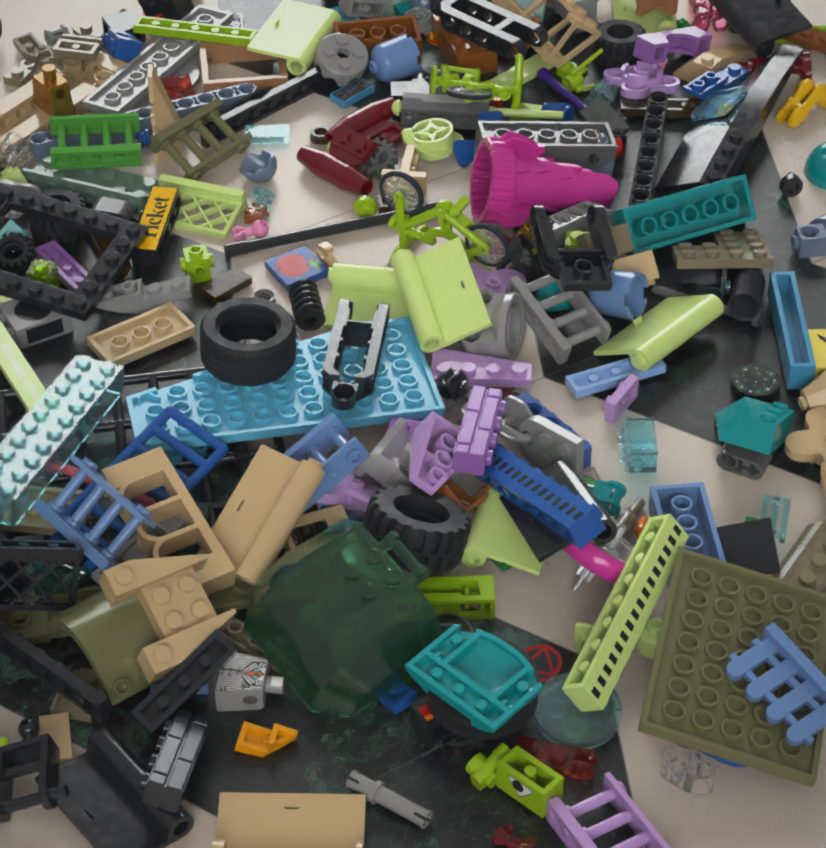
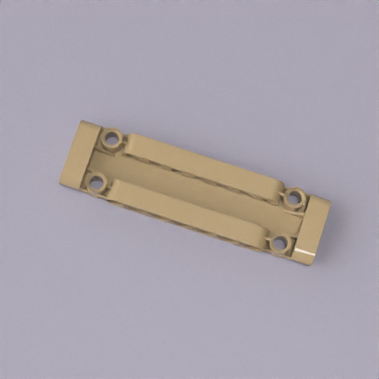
[0,51,127,167]

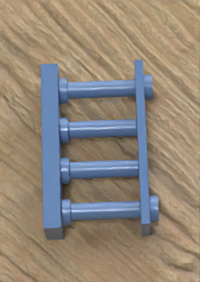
[283,412,371,514]
[32,455,158,571]

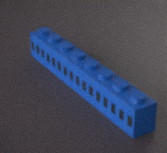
[474,443,607,549]

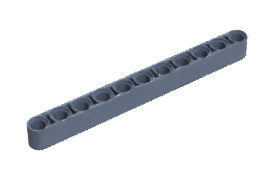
[29,83,256,162]

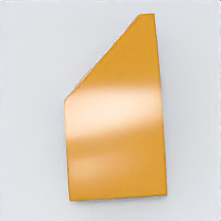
[234,721,298,757]

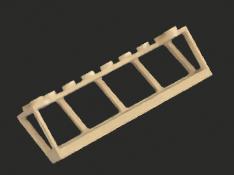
[491,0,602,68]

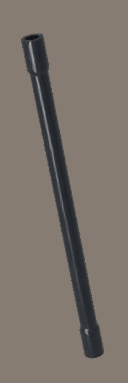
[224,199,445,258]

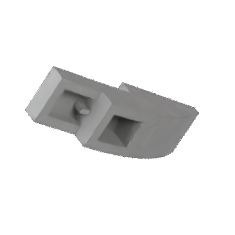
[96,275,193,314]

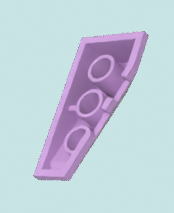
[409,411,460,496]

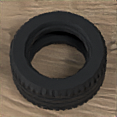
[200,297,296,386]

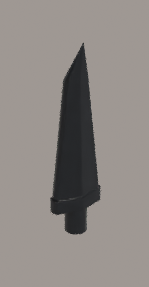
[206,86,271,123]

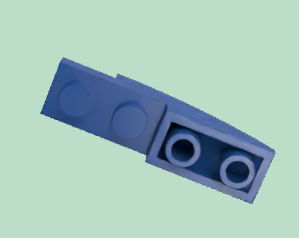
[683,63,749,101]

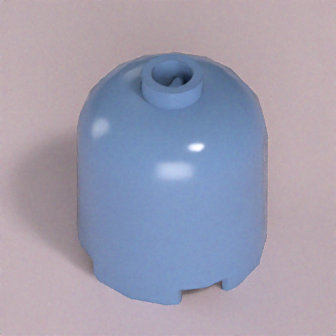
[368,34,422,83]
[587,270,648,320]

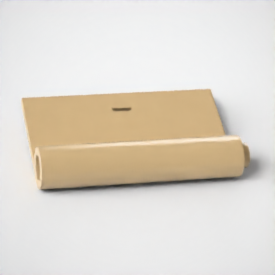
[197,444,326,588]

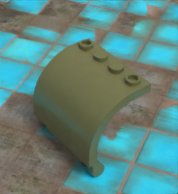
[47,591,166,706]

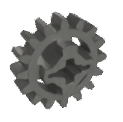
[357,137,398,180]

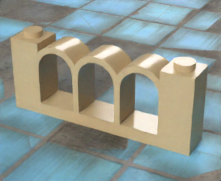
[101,447,236,596]

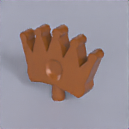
[243,203,269,224]

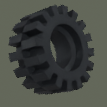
[0,232,36,276]

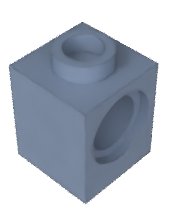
[790,223,826,259]

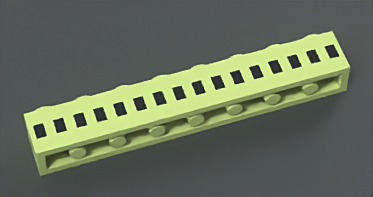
[562,514,689,712]

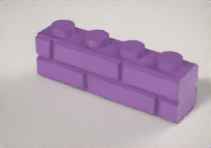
[452,385,507,476]

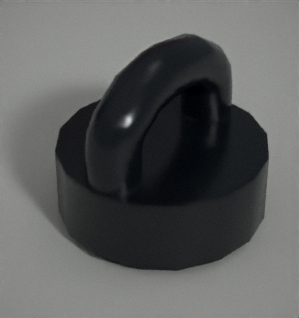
[779,172,803,197]

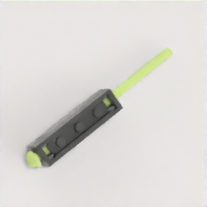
[391,92,564,130]

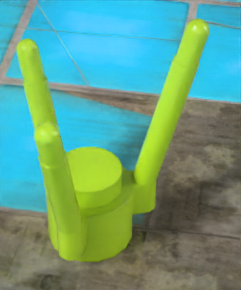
[561,48,605,94]

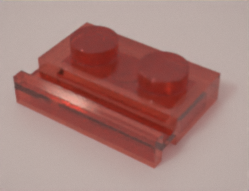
[160,74,195,101]

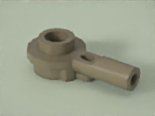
[613,498,645,534]

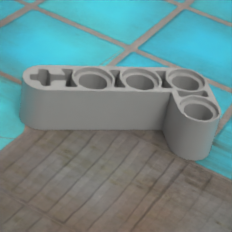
[534,201,615,247]

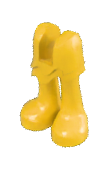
[776,79,826,128]

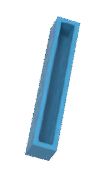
[767,271,816,389]

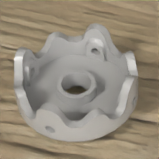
[314,33,369,87]

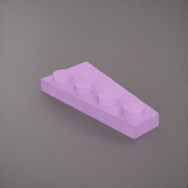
[431,348,532,388]

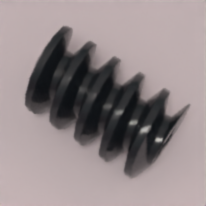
[288,279,326,331]

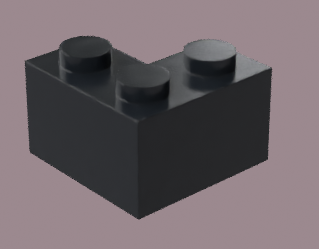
[137,0,195,20]

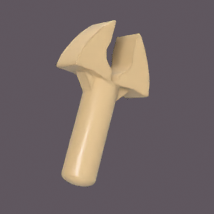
[315,241,339,267]

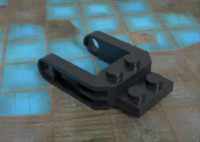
[529,205,618,291]

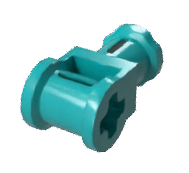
[587,479,627,517]

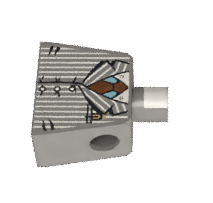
[215,653,285,712]

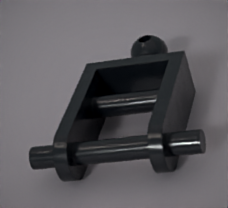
[0,718,69,824]

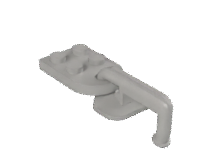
[461,395,584,478]

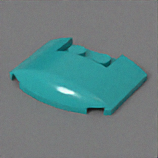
[405,624,542,733]

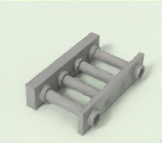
[505,274,612,365]

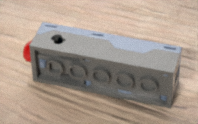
[473,121,623,177]

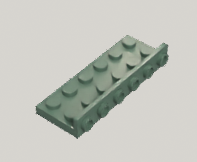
[21,154,159,215]

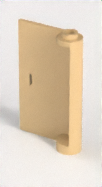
[211,792,366,848]

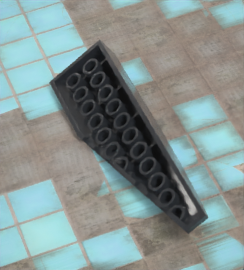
[655,44,803,195]

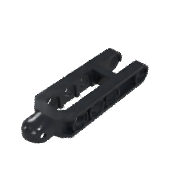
[430,0,548,62]
[322,299,390,411]

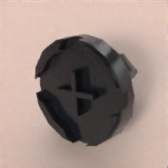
[496,234,542,280]

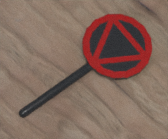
[524,644,565,687]

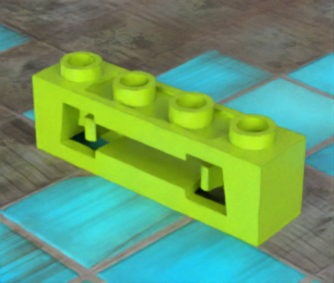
[382,575,495,622]

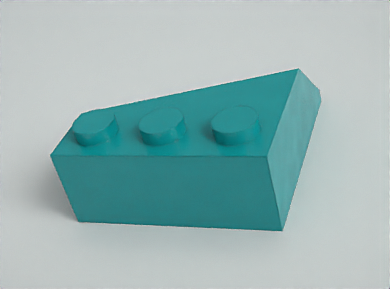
[714,396,794,455]

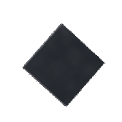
[716,517,781,575]

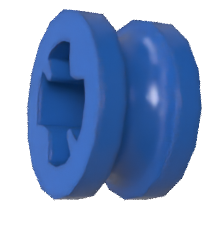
[136,129,151,150]

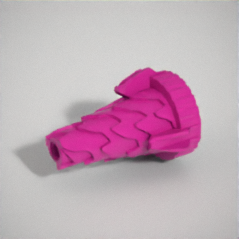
[470,131,618,229]

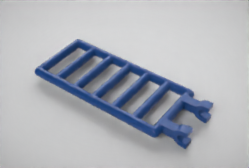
[49,406,229,581]

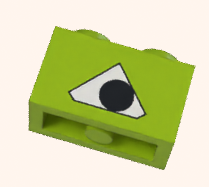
[496,745,564,818]

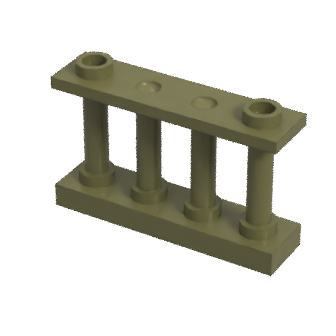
[149,97,252,181]

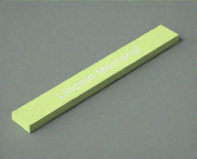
[0,321,72,443]

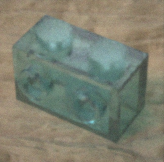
[617,418,658,473]

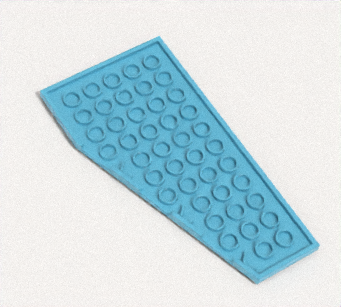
[126,317,445,454]

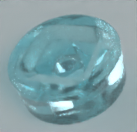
[251,187,275,205]

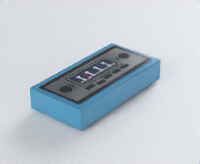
[330,78,375,109]

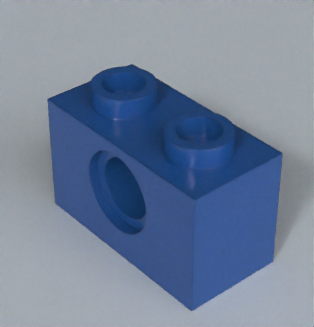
[103,28,143,62]

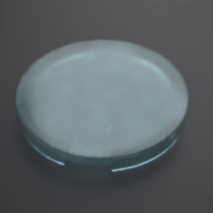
[534,672,622,749]

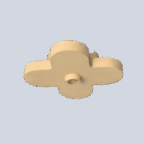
[784,407,826,466]

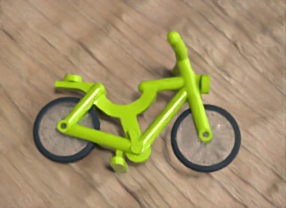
[422,53,524,121]
[379,171,511,271]

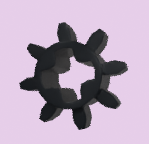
[437,368,468,401]

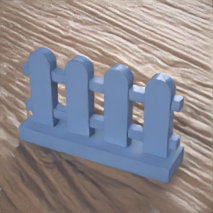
[725,622,826,746]

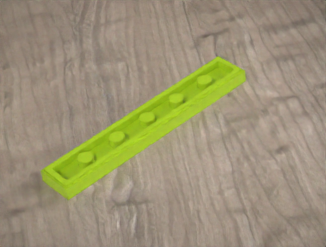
[133,16,258,46]

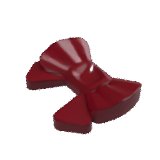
[492,825,537,848]

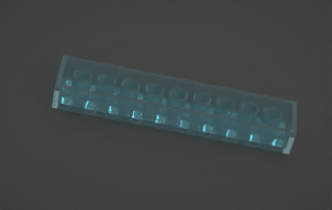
[0,355,124,527]

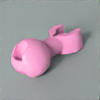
[232,220,269,242]

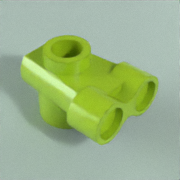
[465,743,511,791]

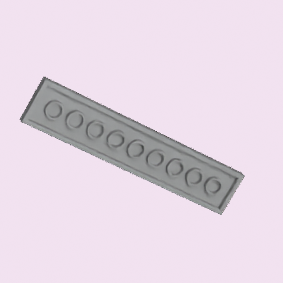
[82,5,234,114]

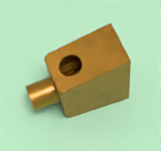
[33,64,75,116]

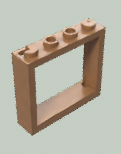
[199,42,288,96]

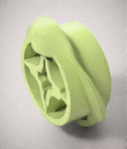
[401,118,464,161]

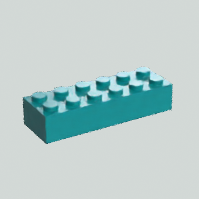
[611,174,757,256]

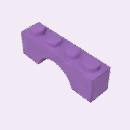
[633,26,712,65]

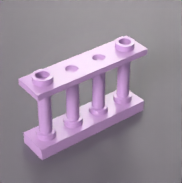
[546,771,674,848]

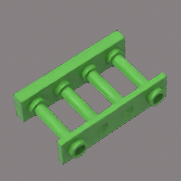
[49,113,142,170]

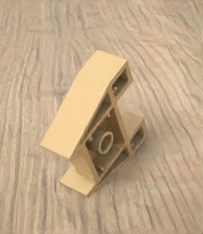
[99,554,237,685]

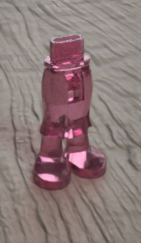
[688,0,729,32]

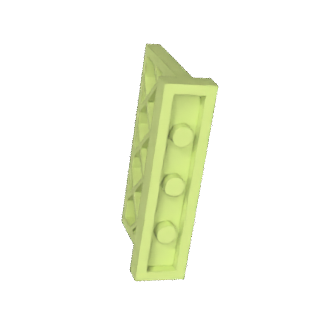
[158,174,248,239]

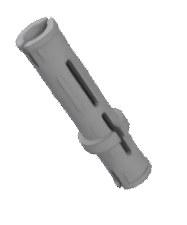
[346,770,433,829]

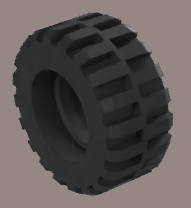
[360,485,471,575]

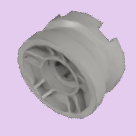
[404,7,432,35]

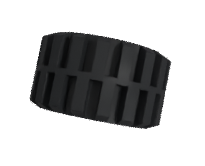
[593,19,646,68]
[28,188,86,244]

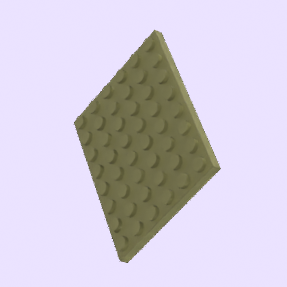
[637,547,826,787]

